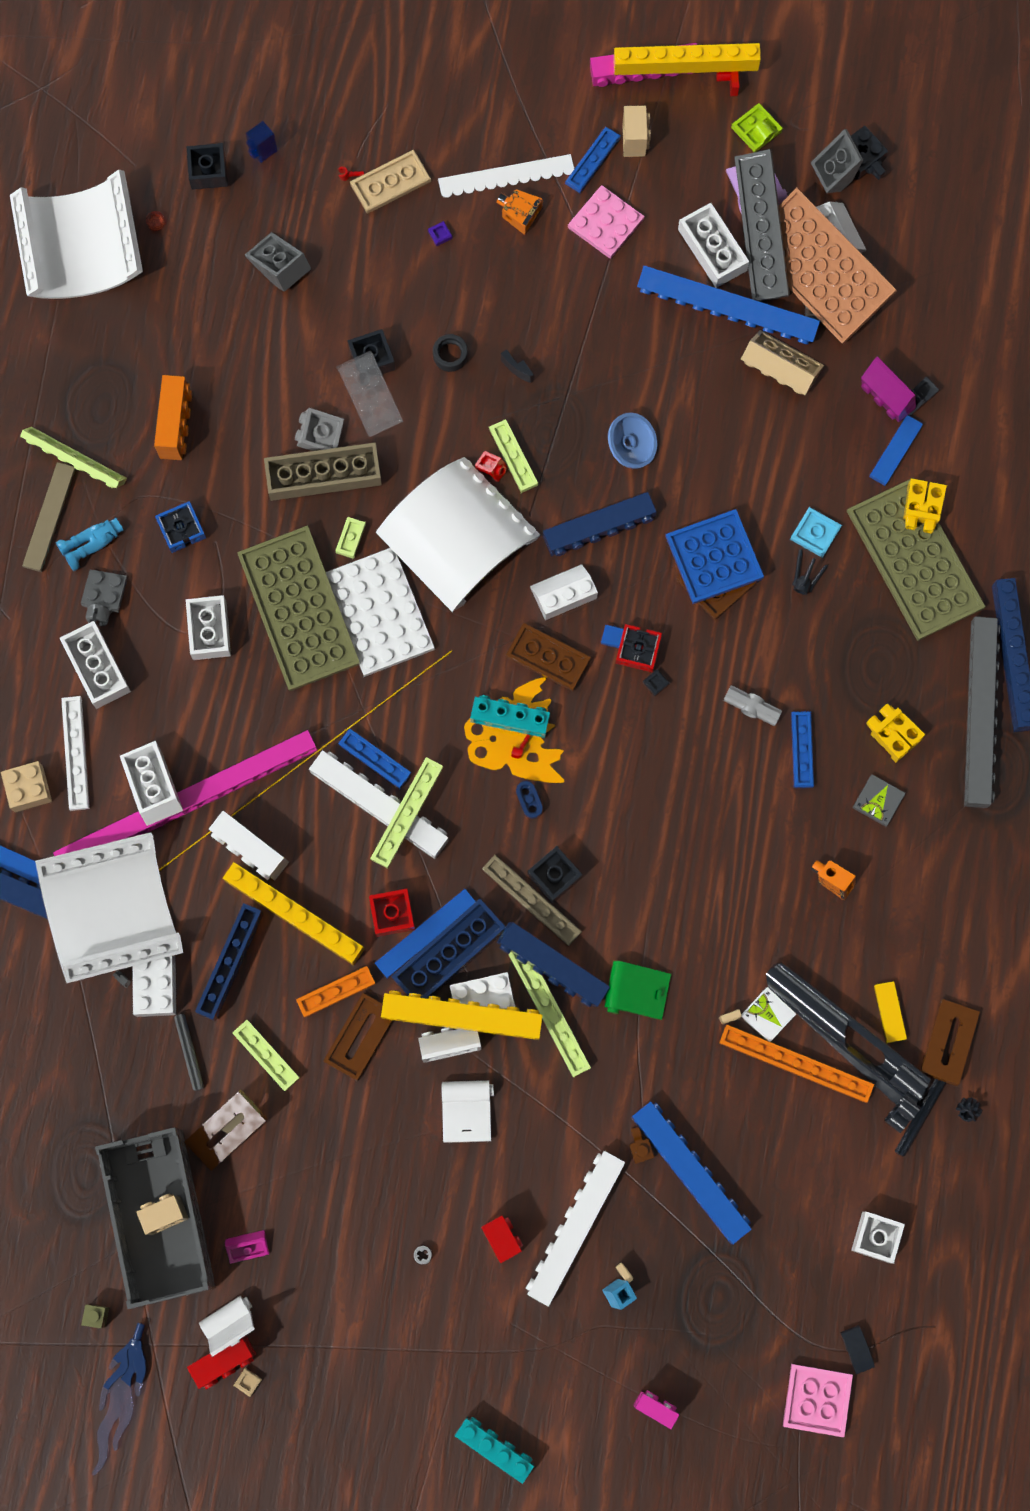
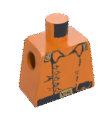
[497,190,543,235]
[811,860,856,901]

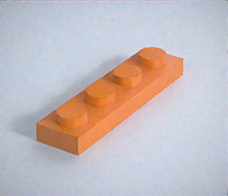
[296,966,375,1018]

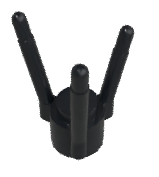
[792,550,828,595]

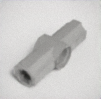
[723,685,782,726]

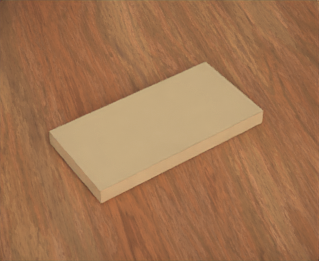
[350,150,431,214]

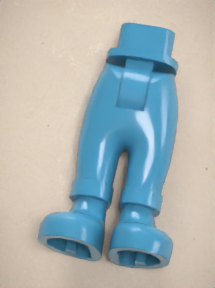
[56,518,123,571]

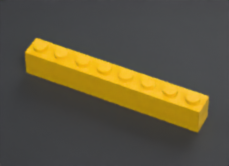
[613,43,761,75]
[223,862,365,966]
[381,991,542,1040]

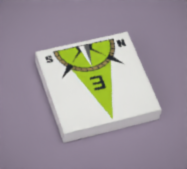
[741,987,796,1042]

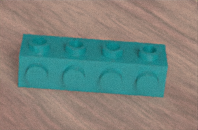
[470,695,550,738]
[455,1417,534,1484]

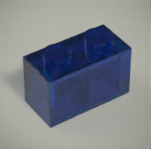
[246,121,278,163]

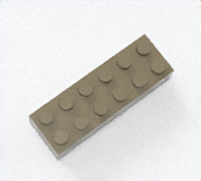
[264,443,382,501]

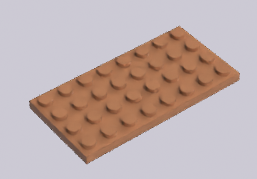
[744,187,897,345]

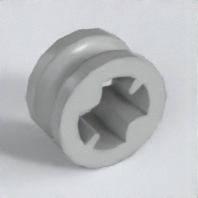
[414,1246,432,1264]

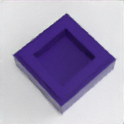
[428,221,452,247]

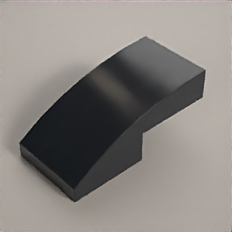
[501,350,534,383]
[909,377,940,416]
[840,1325,875,1374]

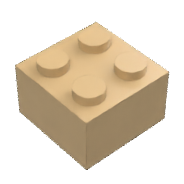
[623,106,651,157]
[1,761,52,812]
[136,1193,189,1235]

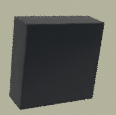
[642,669,670,696]

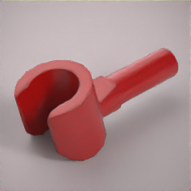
[338,167,364,181]
[511,734,531,759]

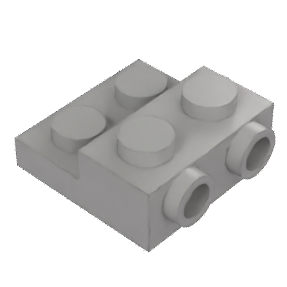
[295,408,344,451]

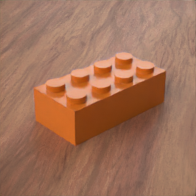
[154,375,192,460]

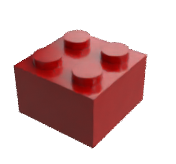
[369,889,415,937]
[481,1215,523,1263]

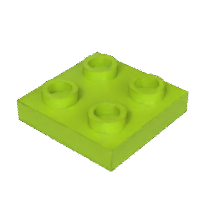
[731,103,783,152]

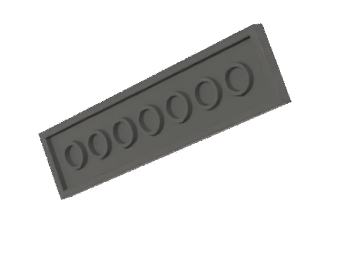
[735,149,790,302]

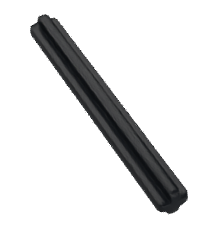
[895,1079,946,1157]

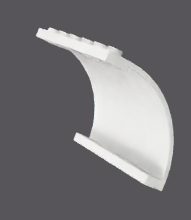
[10,170,143,299]
[376,457,540,612]
[35,833,183,983]

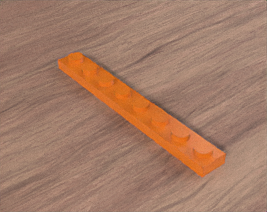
[719,1024,874,1103]

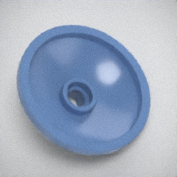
[608,413,657,469]

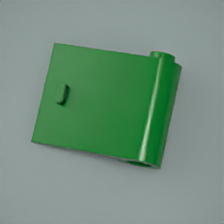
[604,961,671,1020]

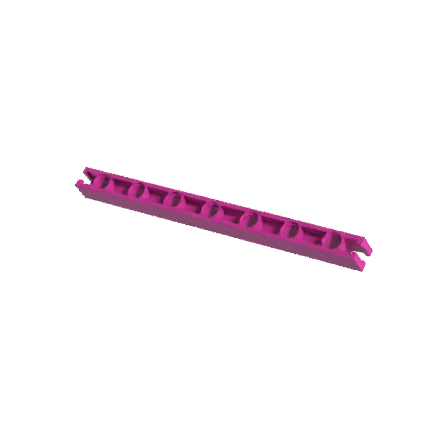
[53,730,317,856]

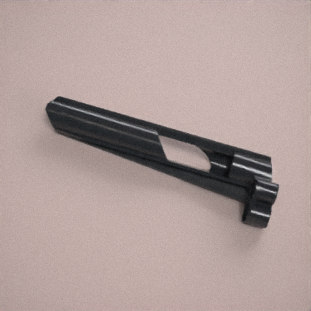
[766,962,931,1133]

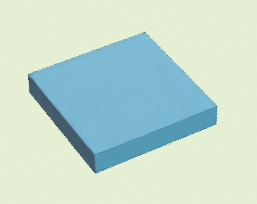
[790,507,842,558]

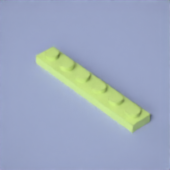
[20,427,127,488]
[370,757,443,869]

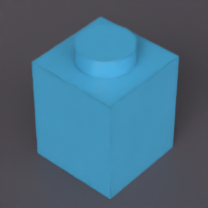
[602,1279,637,1310]

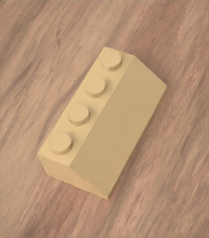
[741,330,824,395]

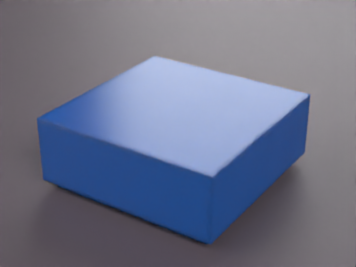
[601,625,624,648]

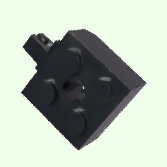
[851,125,888,180]

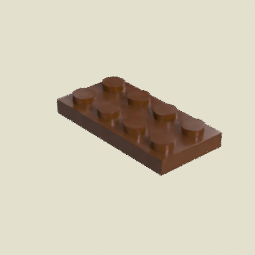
[506,623,591,691]

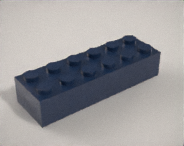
[391,899,506,999]

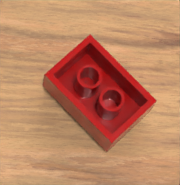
[187,1335,257,1390]

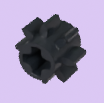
[956,1097,983,1122]

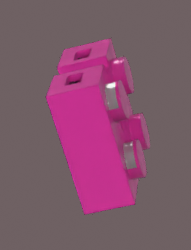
[633,1390,679,1429]

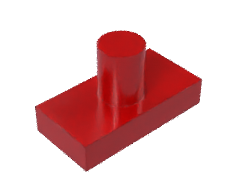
[716,71,739,96]

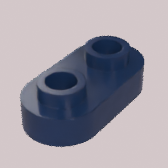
[516,781,543,819]

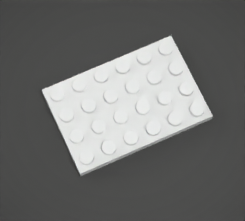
[326,548,435,677]

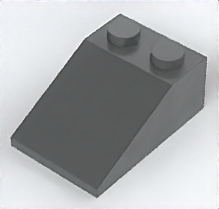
[811,129,863,193]
[245,232,311,292]

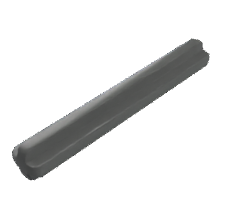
[174,1014,204,1091]

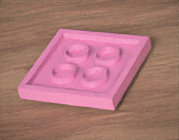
[568,185,645,259]
[783,1364,853,1437]

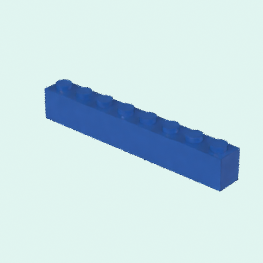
[631,1102,751,1244]

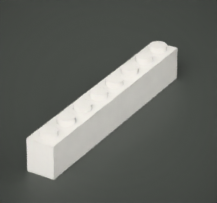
[309,750,449,859]
[526,1151,625,1307]

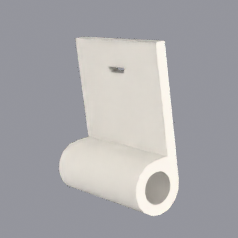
[442,1080,494,1143]
[199,1295,255,1357]

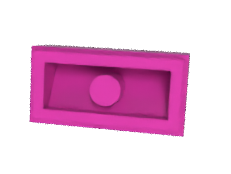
[225,1230,269,1264]

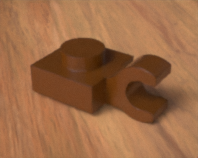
[629,1127,654,1164]

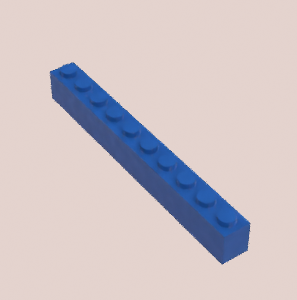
[637,266,820,345]

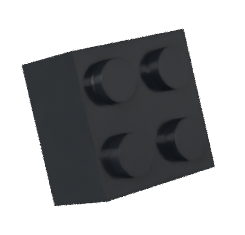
[186,143,228,190]
[347,329,396,381]
[527,846,582,903]

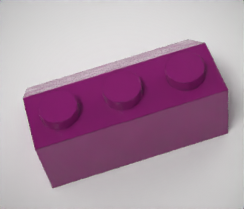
[861,357,916,422]

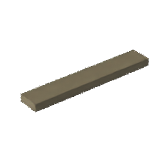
[22,462,76,572]
[482,855,582,946]

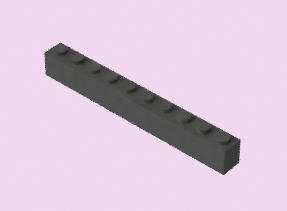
[964,617,1000,808]

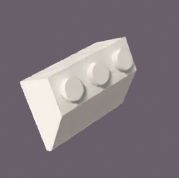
[816,202,866,253]
[530,565,598,620]
[418,1028,481,1063]

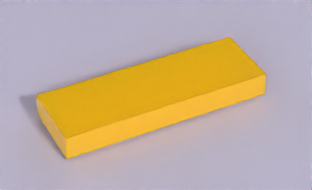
[874,981,907,1043]

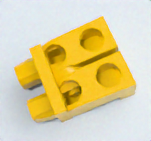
[903,479,947,534]
[866,703,925,763]

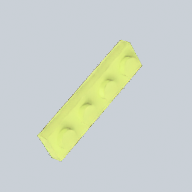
[489,419,538,493]
[233,1020,300,1091]

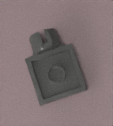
[81,569,128,626]

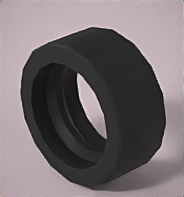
[433,334,468,372]

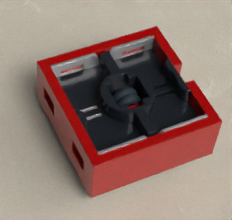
[615,624,662,672]

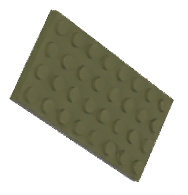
[847,478,985,641]
[237,526,360,691]

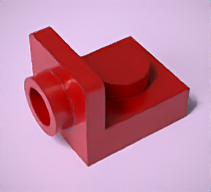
[474,451,508,482]

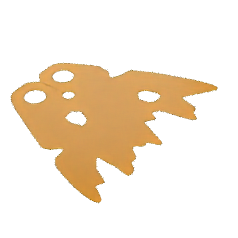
[464,677,564,783]

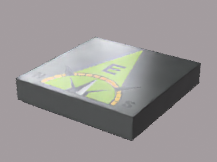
[852,774,905,827]

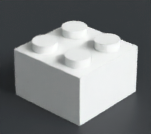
[851,1212,905,1264]

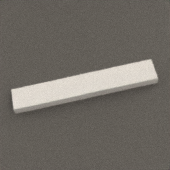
[62,696,90,811]

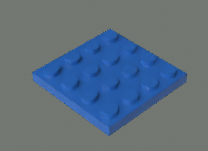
[665,509,764,604]

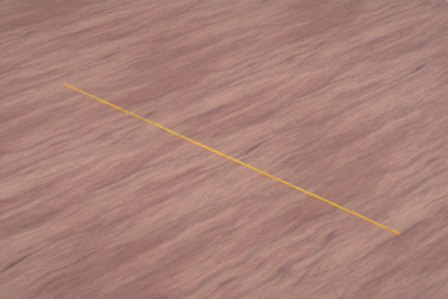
[159,650,452,871]

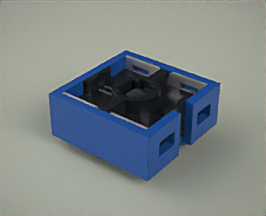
[155,501,206,553]

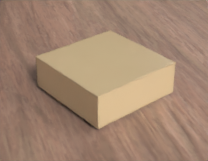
[719,1010,742,1024]
[615,1263,633,1283]
[234,1368,262,1397]

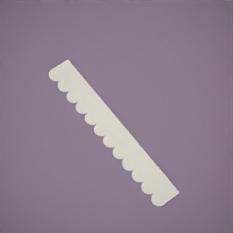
[438,154,574,197]

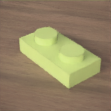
[336,517,366,559]

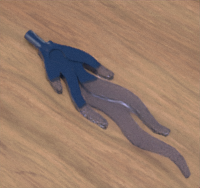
[92,1323,147,1475]

